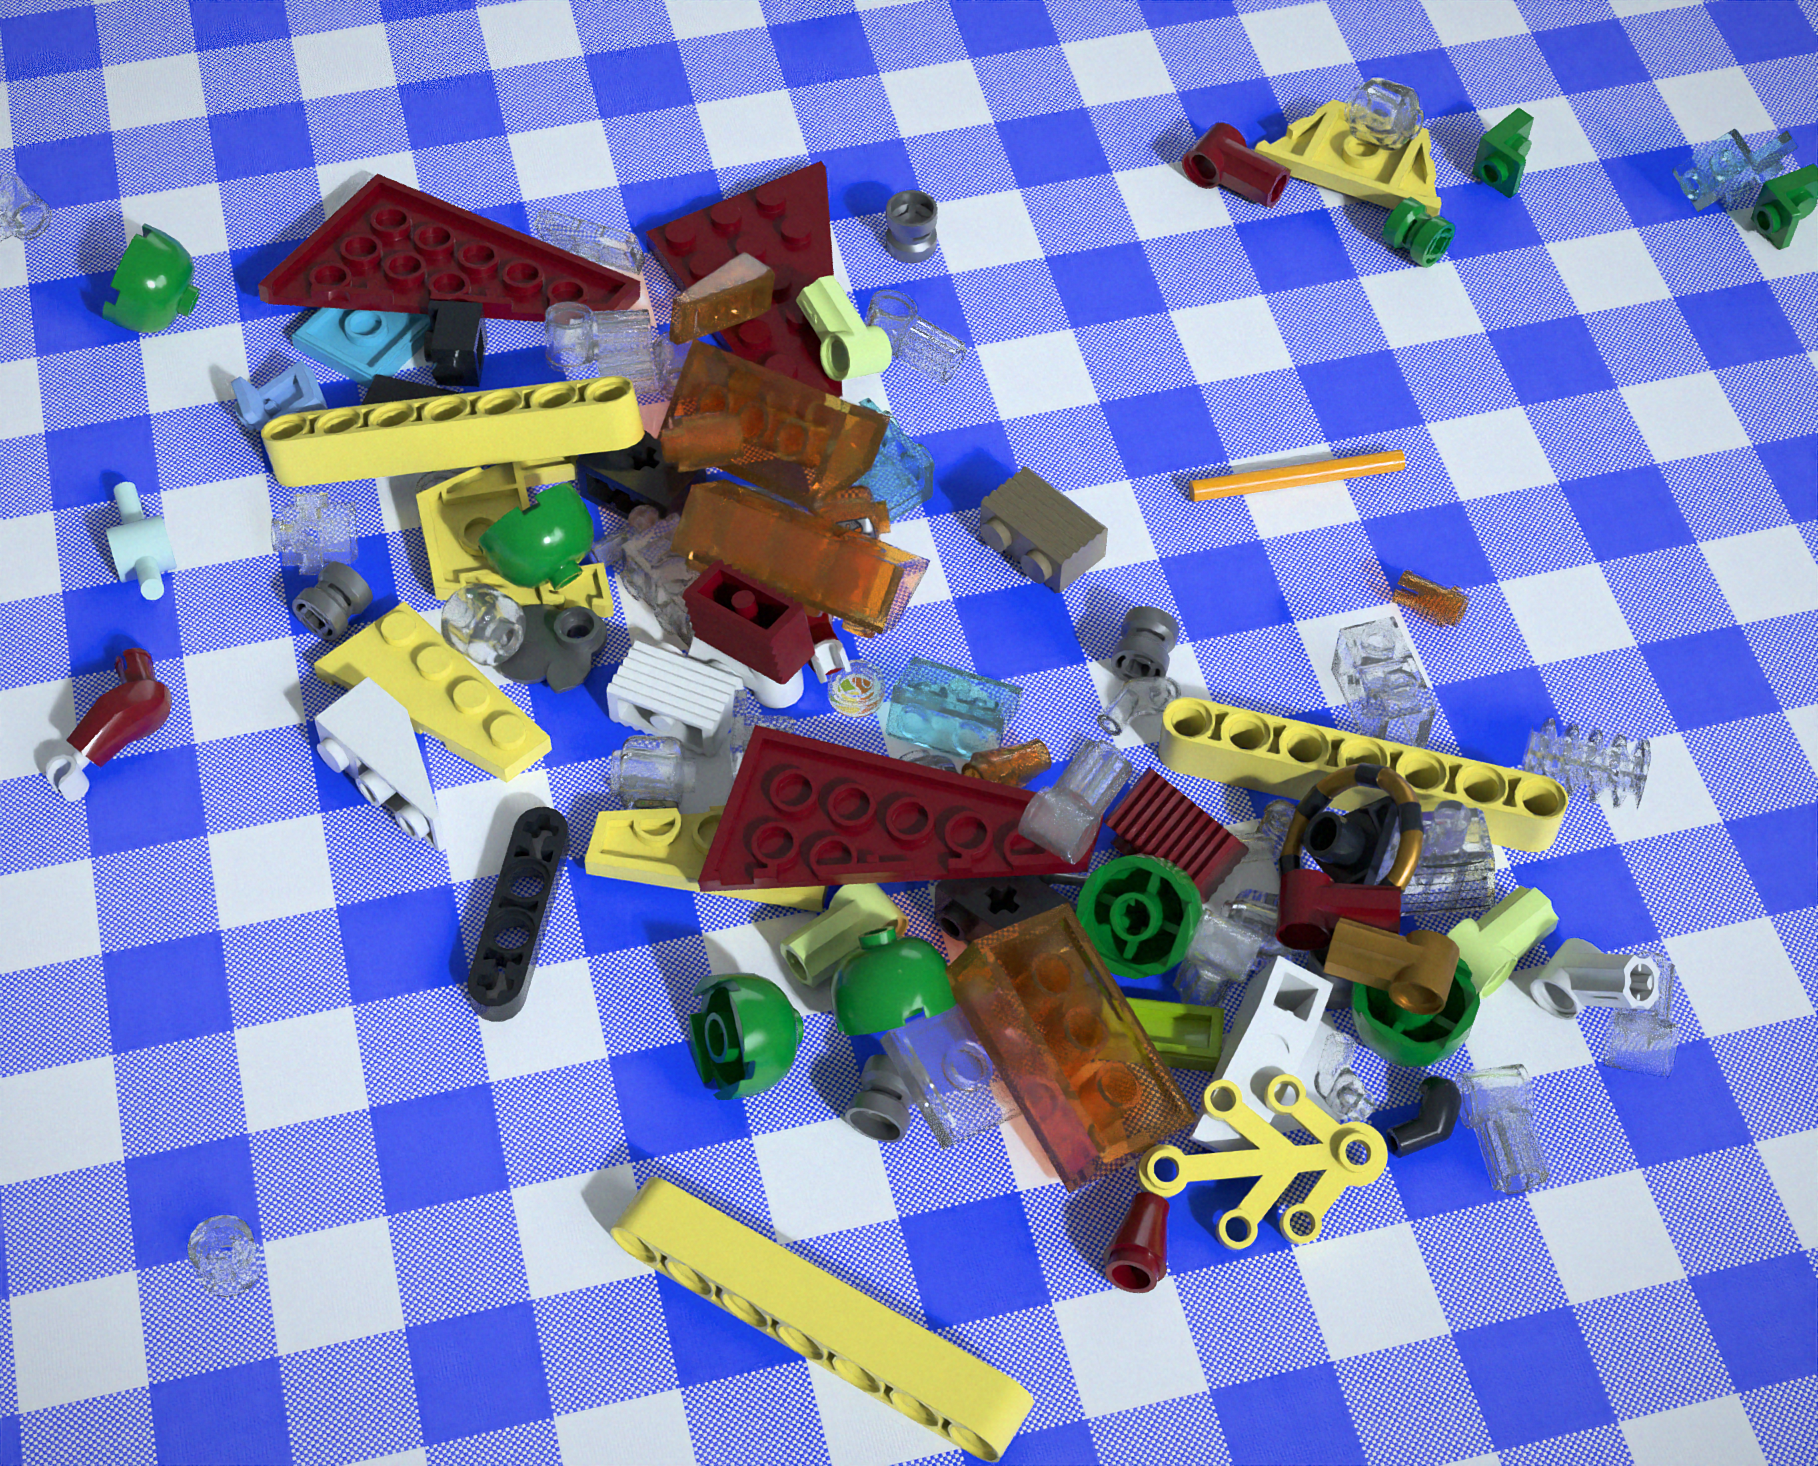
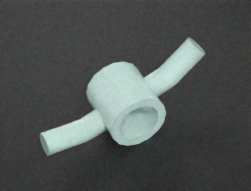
[106,482,177,600]

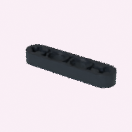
[467,807,570,1022]

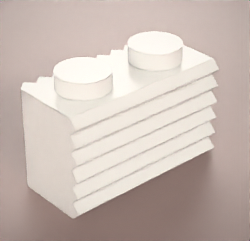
[606,639,744,758]

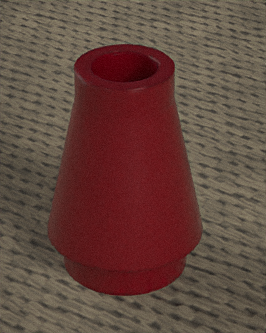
[1103,1192,1170,1293]

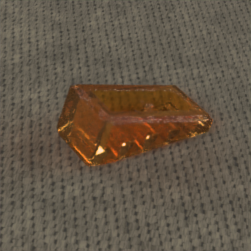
[669,252,775,345]

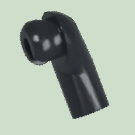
[1386,1075,1462,1158]

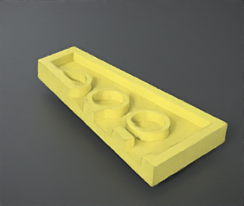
[313,601,552,783]

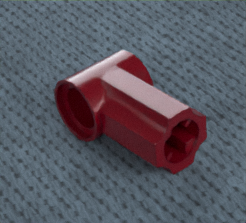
[1182,122,1291,209]
[1275,869,1401,951]

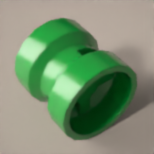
[1382,197,1455,268]

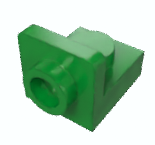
[1472,107,1534,198]
[1751,164,1818,250]

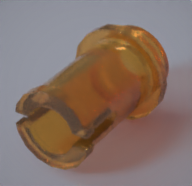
[1392,569,1470,628]

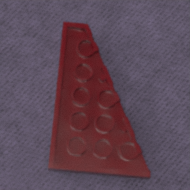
[646,161,844,450]
[258,173,641,327]

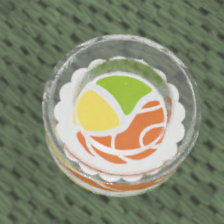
[828,659,885,718]

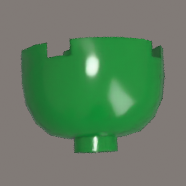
[102,223,201,333]
[478,482,594,591]
[1076,853,1204,979]
[830,926,959,1036]
[1350,957,1480,1067]
[689,972,804,1100]

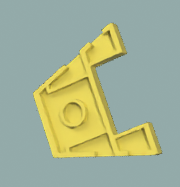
[416,455,614,618]

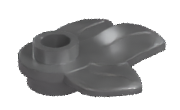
[501,604,607,694]

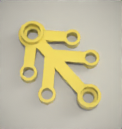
[1136,1074,1388,1250]

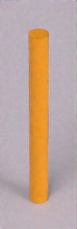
[1189,449,1405,502]

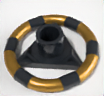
[1278,762,1424,895]

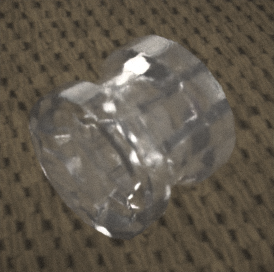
[187,1215,263,1298]

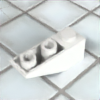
[314,677,446,853]
[1189,955,1334,1153]

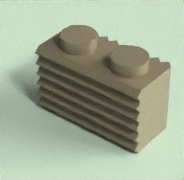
[980,466,1108,593]

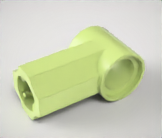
[796,275,892,381]
[780,883,909,988]
[1446,885,1559,999]

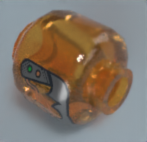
[808,484,892,562]

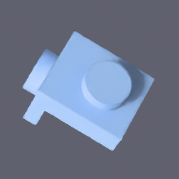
[231,360,328,432]

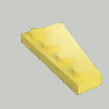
[584,805,828,912]

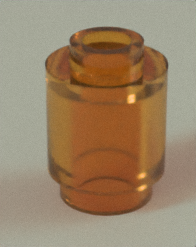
[660,409,744,473]

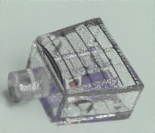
[1375,800,1495,916]

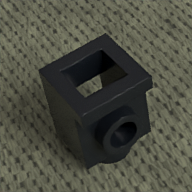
[424,300,488,387]

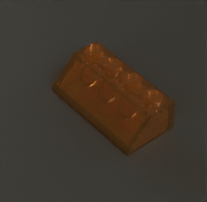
[657,338,891,512]
[670,479,930,639]
[945,902,1198,1194]

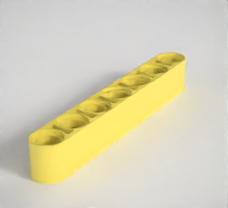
[261,376,645,487]
[1158,697,1568,853]
[610,1177,1034,1463]

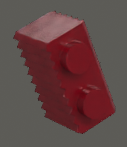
[681,559,815,685]
[1103,767,1249,904]

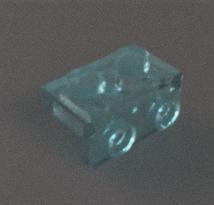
[1672,128,1798,212]

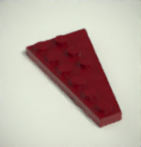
[698,725,1103,892]

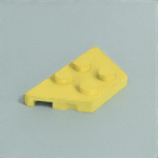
[1254,99,1442,217]

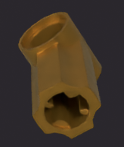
[1323,918,1460,1015]

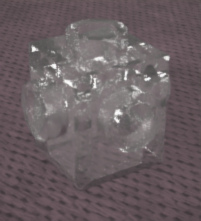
[271,493,359,575]

